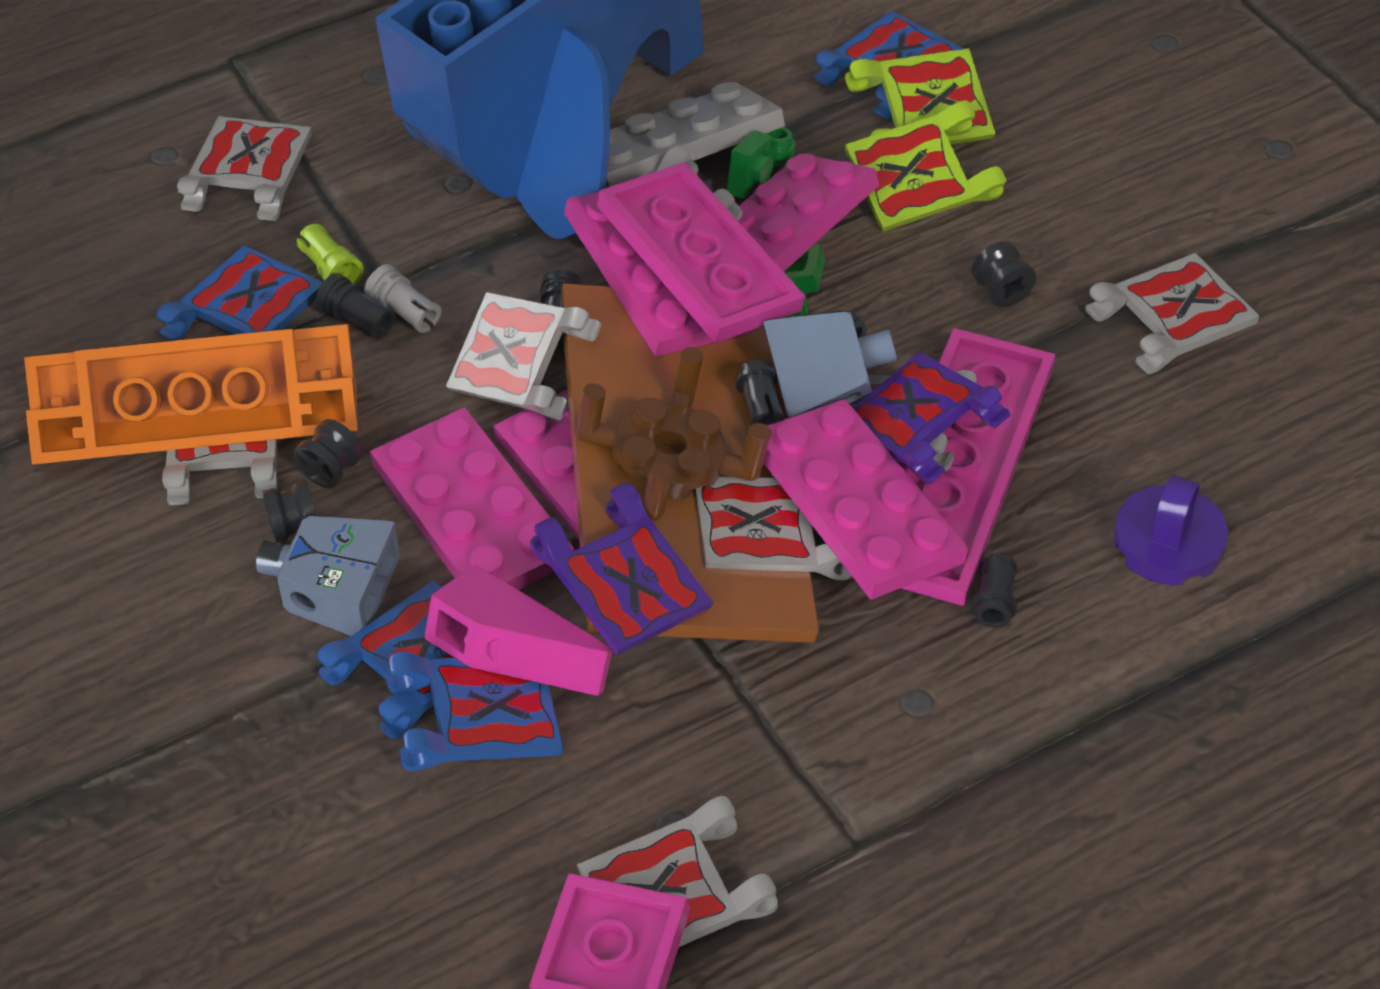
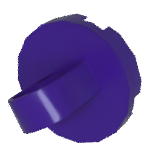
[1113,474,1228,586]

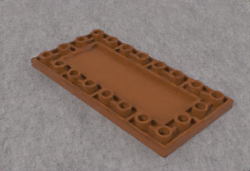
[560,283,819,643]

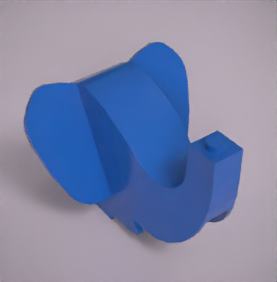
[375,0,704,239]

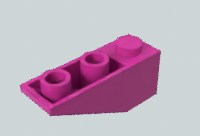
[424,564,612,696]

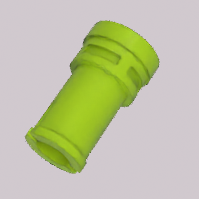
[297,224,364,285]

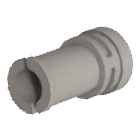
[364,264,442,333]

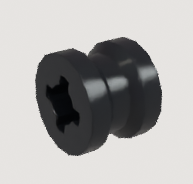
[971,241,1036,307]
[293,419,363,489]
[262,480,316,543]

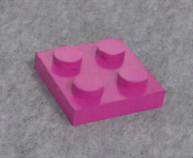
[529,873,691,989]

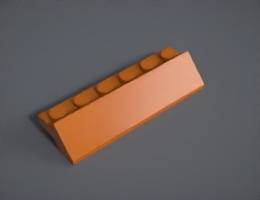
[24,324,358,465]

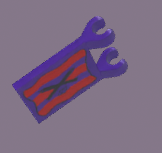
[853,352,1011,484]
[530,483,713,656]

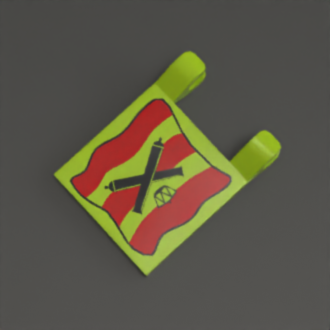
[845,49,996,145]
[845,100,1006,232]

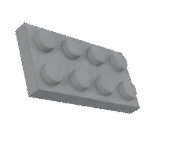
[606,82,785,188]

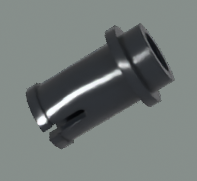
[735,360,785,426]
[971,553,1017,628]

